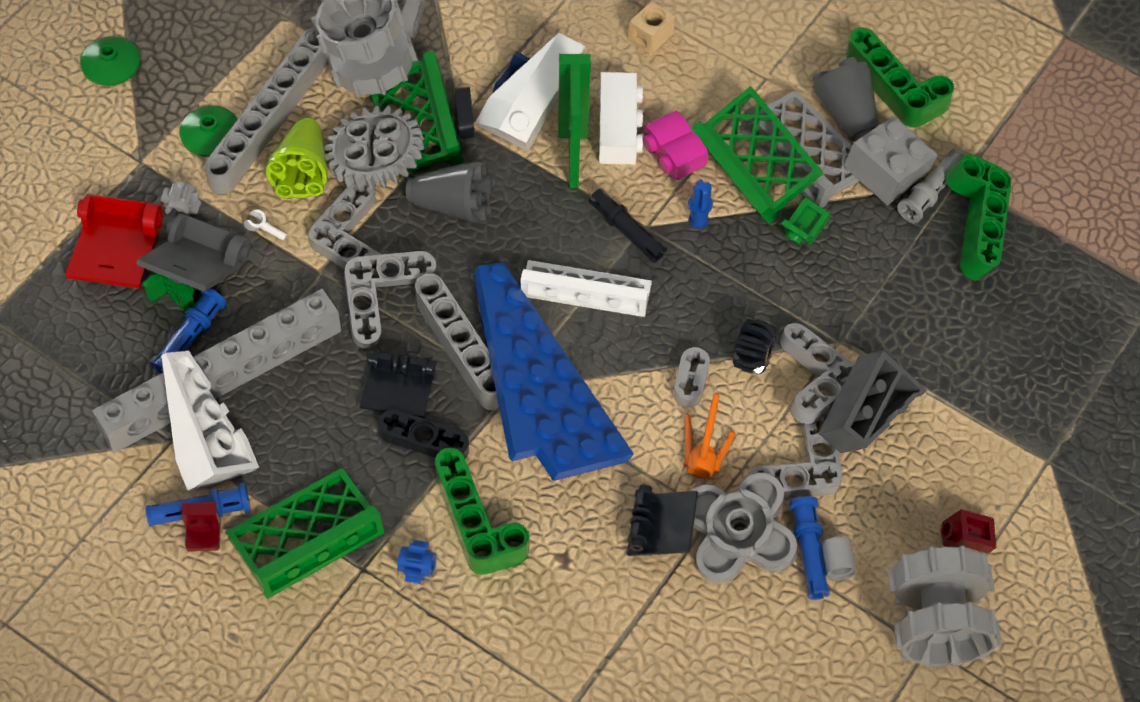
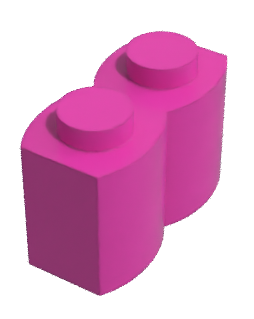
[643,110,708,180]

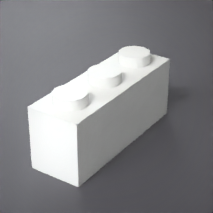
[599,72,643,164]

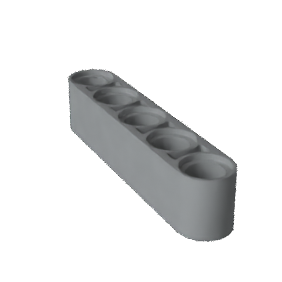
[415,273,499,410]

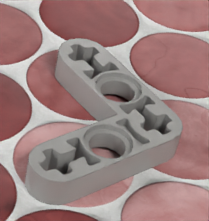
[309,183,387,279]
[344,251,436,349]
[780,323,854,424]
[747,404,842,499]

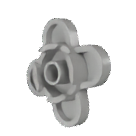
[691,473,797,584]

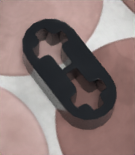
[455,87,475,139]

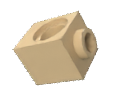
[628,1,675,55]

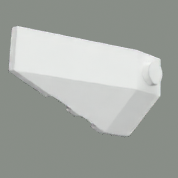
[475,33,586,151]
[161,351,259,491]

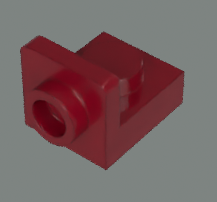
[182,502,221,552]
[941,509,997,553]

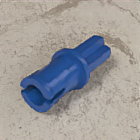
[688,179,713,229]

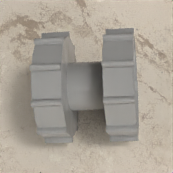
[311,0,418,98]
[888,546,1002,667]

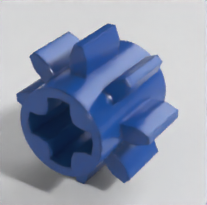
[397,540,437,584]

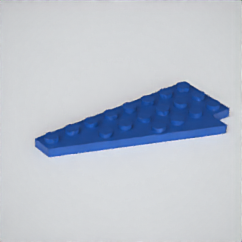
[473,262,634,481]

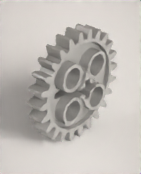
[324,106,424,190]

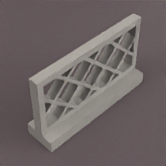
[739,90,860,208]

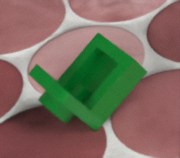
[781,197,832,246]
[143,272,195,313]

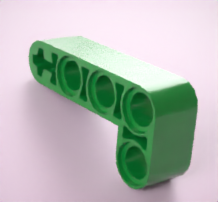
[846,27,954,128]
[945,154,1012,281]
[435,448,530,575]

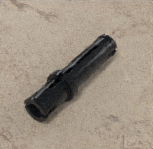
[589,188,667,263]

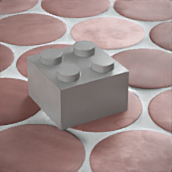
[843,115,938,205]

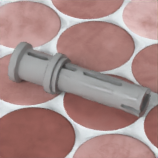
[897,149,965,223]

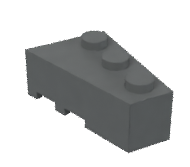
[818,350,927,453]

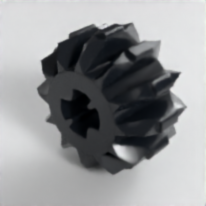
[733,319,776,374]

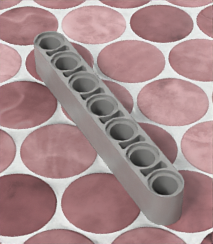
[205,26,329,194]

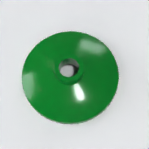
[80,36,140,86]
[180,106,238,157]

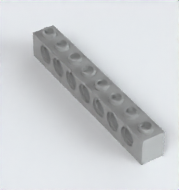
[92,289,341,454]

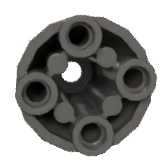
[812,57,878,142]
[406,161,496,223]

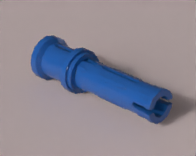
[151,288,227,374]
[146,483,251,527]
[789,496,830,600]

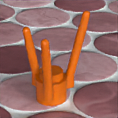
[683,393,735,478]

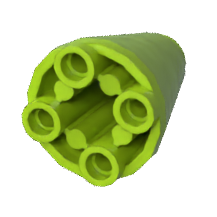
[266,118,328,199]

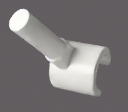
[243,210,287,241]

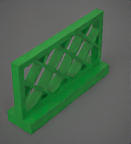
[372,50,464,175]
[558,54,591,188]
[691,86,824,224]
[226,468,384,599]

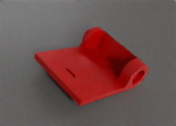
[65,194,163,289]

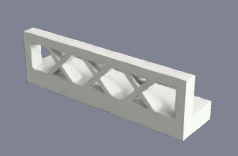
[521,260,652,317]

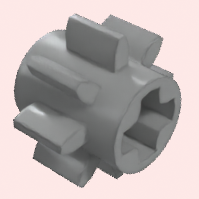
[160,181,201,218]

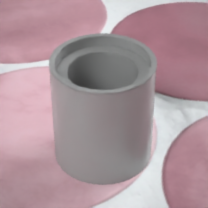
[821,537,857,580]

